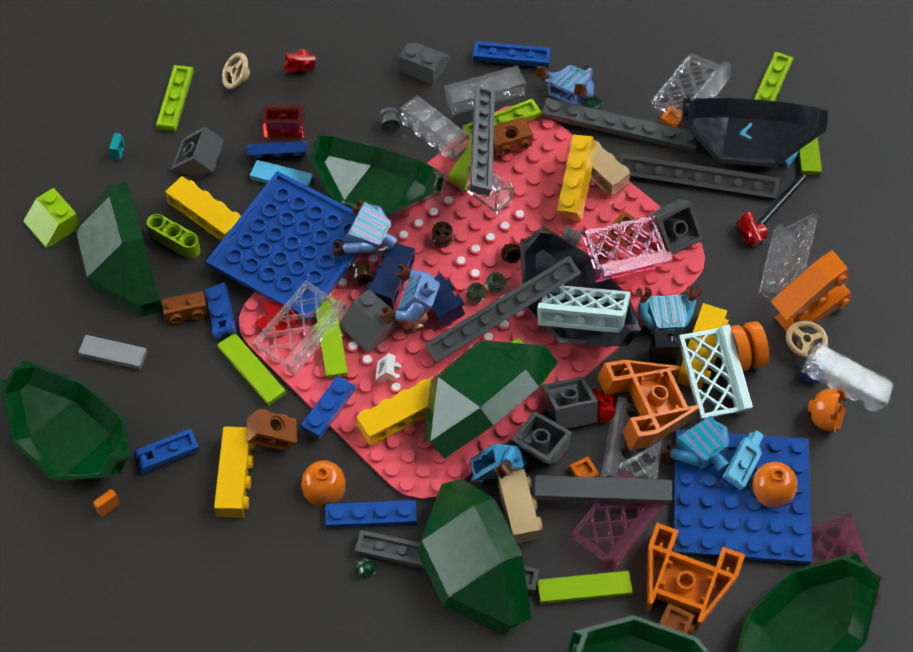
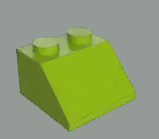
[23,188,80,249]

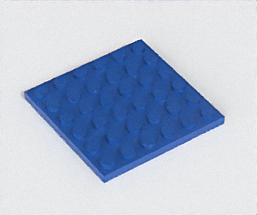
[206,171,360,321]
[673,430,812,565]

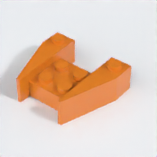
[771,250,852,336]
[597,360,700,451]
[647,523,745,631]

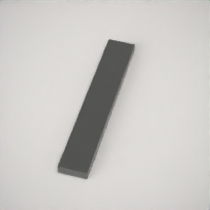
[535,475,672,504]

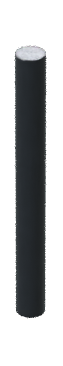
[756,174,807,226]

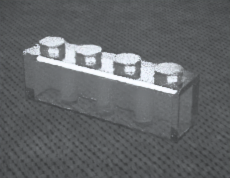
[445,66,526,115]
[400,95,470,162]
[801,343,894,412]

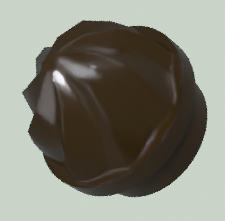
[501,243,521,263]

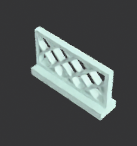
[537,286,631,333]
[677,324,753,420]

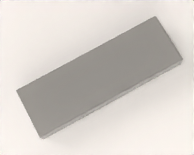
[78,335,147,370]

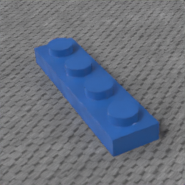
[473,41,551,68]
[326,500,417,528]

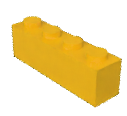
[557,135,597,221]
[165,176,241,241]
[676,303,729,390]
[356,377,433,447]
[214,427,255,518]

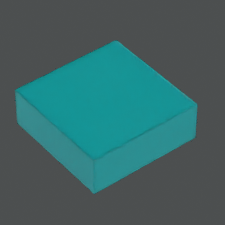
[109,133,125,161]

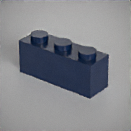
[367,243,415,309]

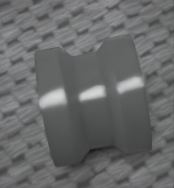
[380,107,401,132]
[562,226,583,247]

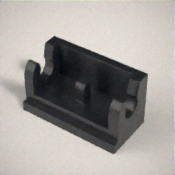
[649,329,680,365]

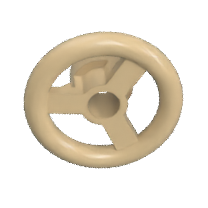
[222,52,250,89]
[785,321,828,358]

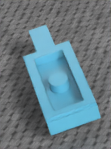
[723,430,764,490]

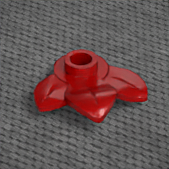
[255,301,297,338]

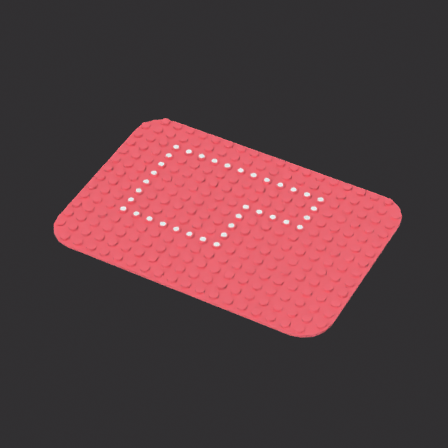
[239,106,705,500]

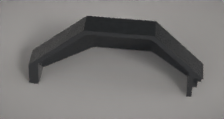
[680,97,829,167]
[520,226,641,347]

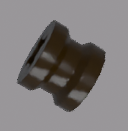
[432,222,453,248]
[349,261,373,286]

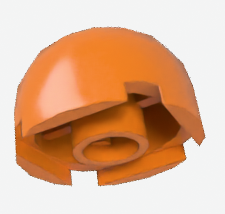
[808,388,846,433]
[301,461,346,506]
[751,462,798,508]

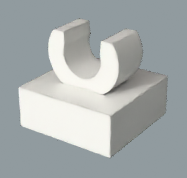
[375,353,401,383]

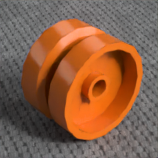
[730,321,769,371]

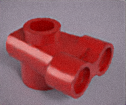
[284,49,316,74]
[736,211,768,247]
[591,389,616,422]

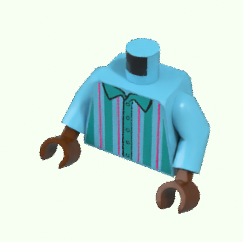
[635,285,701,341]

